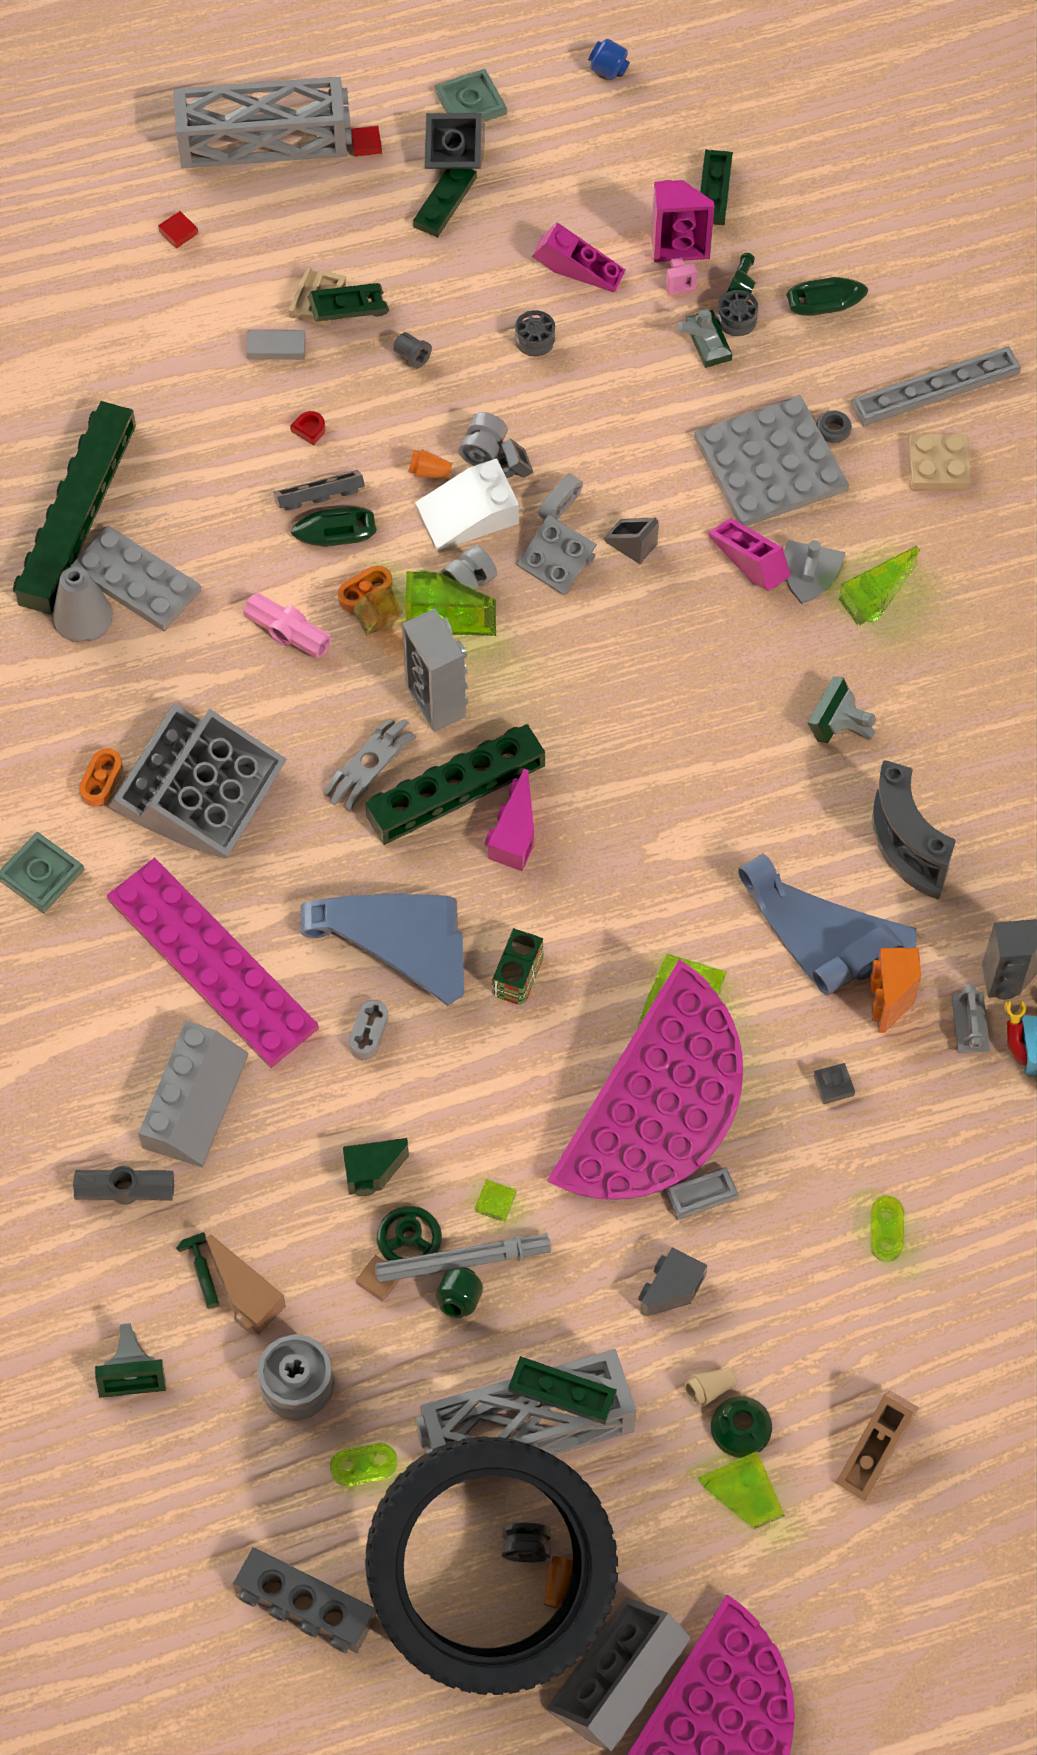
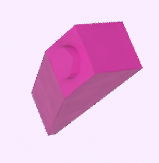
[708,518,791,591]

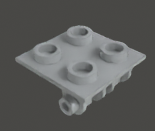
[517,514,597,595]

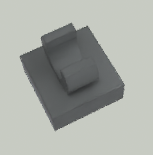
[496,439,533,478]
[814,1063,855,1104]

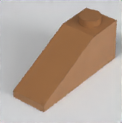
[206,1234,286,1335]
[836,1391,919,1500]

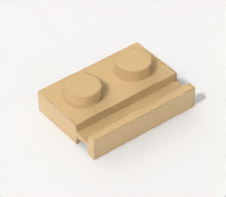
[289,266,347,327]

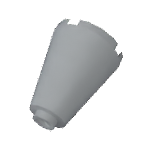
[53,567,112,642]

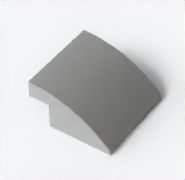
[108,703,287,858]

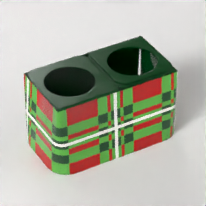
[492,928,544,1004]

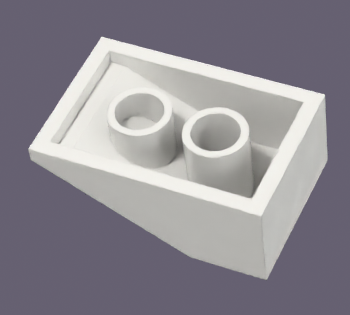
[415,459,519,551]

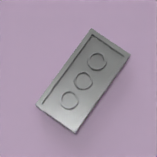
[71,526,201,632]

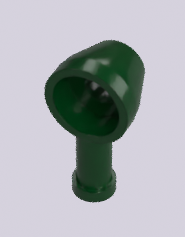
[727,253,756,299]

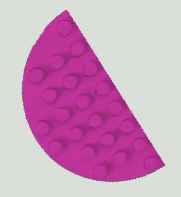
[547,959,743,1200]
[627,1595,795,1755]

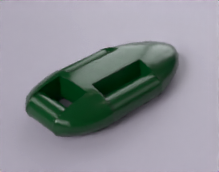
[786,277,868,316]
[291,507,377,547]

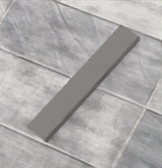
[851,346,1021,427]

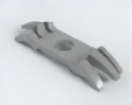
[324,719,416,812]

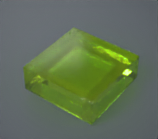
[475,1180,517,1222]

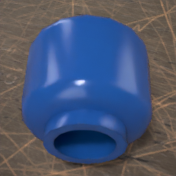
[588,39,630,80]

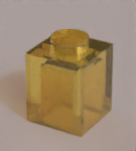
[353,586,403,635]

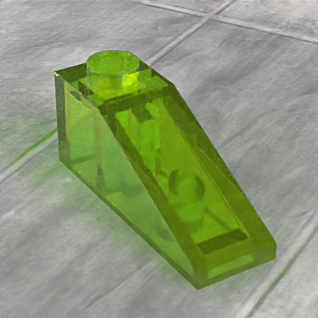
[839,546,920,626]

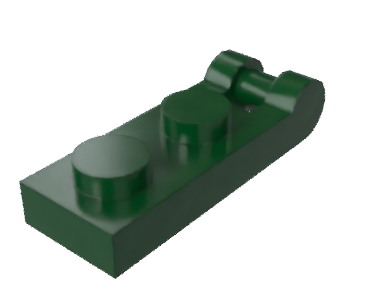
[307,283,389,322]

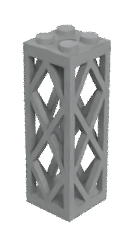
[174,76,352,169]
[416,1349,636,1484]

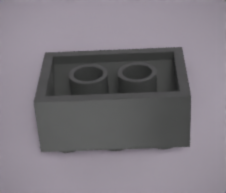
[982,919,1037,1000]

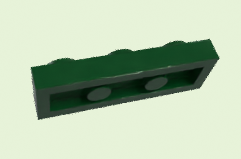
[700,149,733,225]
[413,169,477,238]
[508,1356,617,1425]

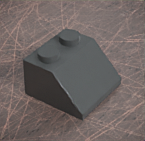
[425,113,485,169]

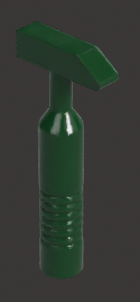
[176,1232,219,1309]

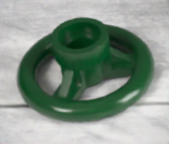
[376,1206,442,1261]

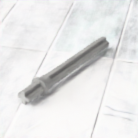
[375,1233,551,1282]

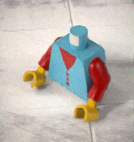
[1004,1000,1037,1076]

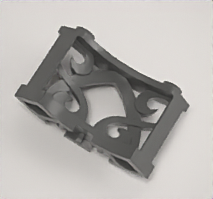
[872,760,956,900]

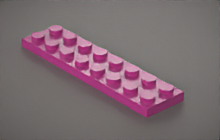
[107,857,319,1068]

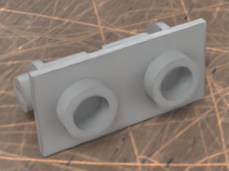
[952,985,990,1053]

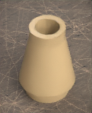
[684,1367,737,1406]

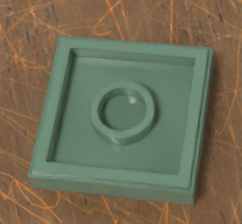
[435,69,507,122]
[0,832,85,914]

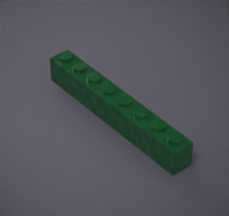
[13,401,136,615]

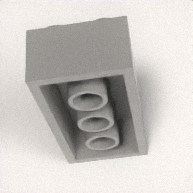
[402,609,468,732]

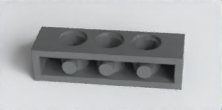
[233,1547,376,1653]

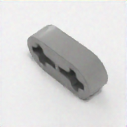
[538,474,583,520]
[349,1000,389,1060]

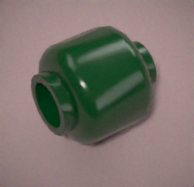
[435,1268,483,1318]

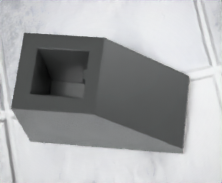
[638,1247,707,1316]

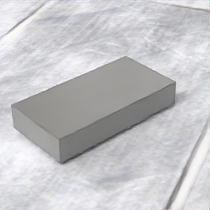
[247,330,306,360]
[666,1167,739,1220]

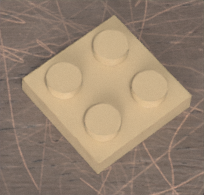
[908,434,971,490]

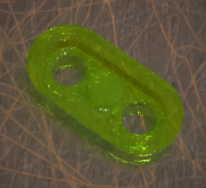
[870,1196,904,1262]
[330,1443,397,1486]

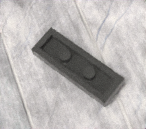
[273,470,365,510]

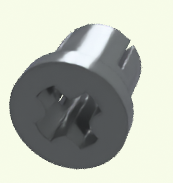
[393,332,432,369]

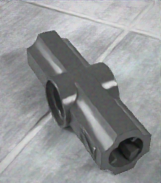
[73,1166,174,1205]

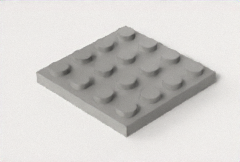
[694,395,849,527]

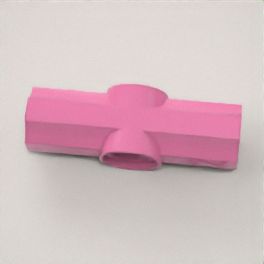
[243,593,332,659]

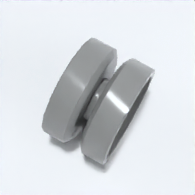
[257,1334,334,1420]

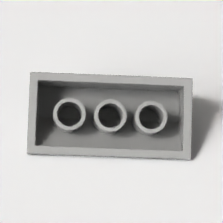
[138,1021,248,1168]
[546,1597,691,1751]

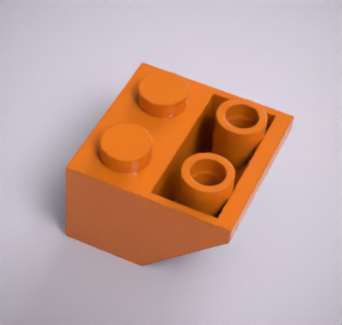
[870,948,921,1033]

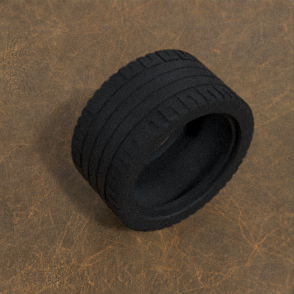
[365,1436,618,1695]

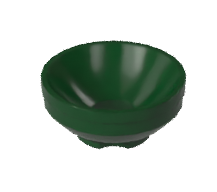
[711,1396,772,1458]

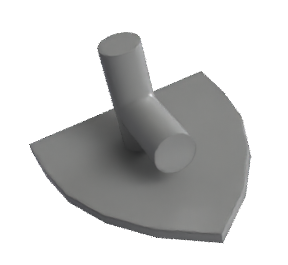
[784,540,845,604]

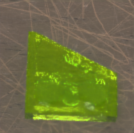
[698,1451,785,1529]

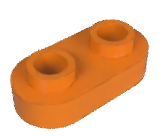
[338,566,393,612]
[79,748,123,807]

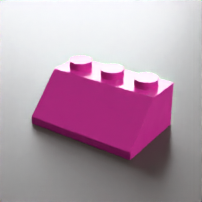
[651,180,714,262]

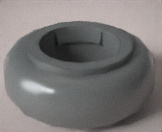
[816,410,852,443]

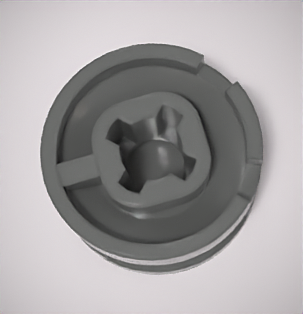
[717,290,758,336]
[515,310,555,357]
[502,1522,551,1563]

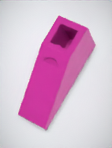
[532,222,626,292]
[485,769,534,871]

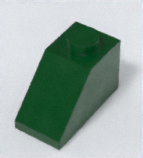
[343,1138,409,1196]

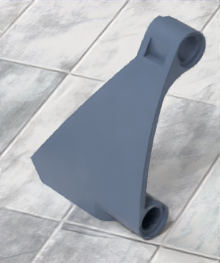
[738,854,916,996]
[301,894,464,1006]

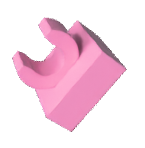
[666,257,697,295]

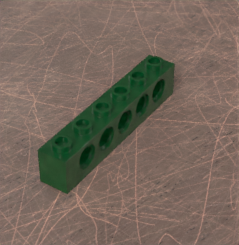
[365,724,545,845]

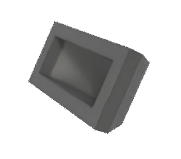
[603,517,659,564]

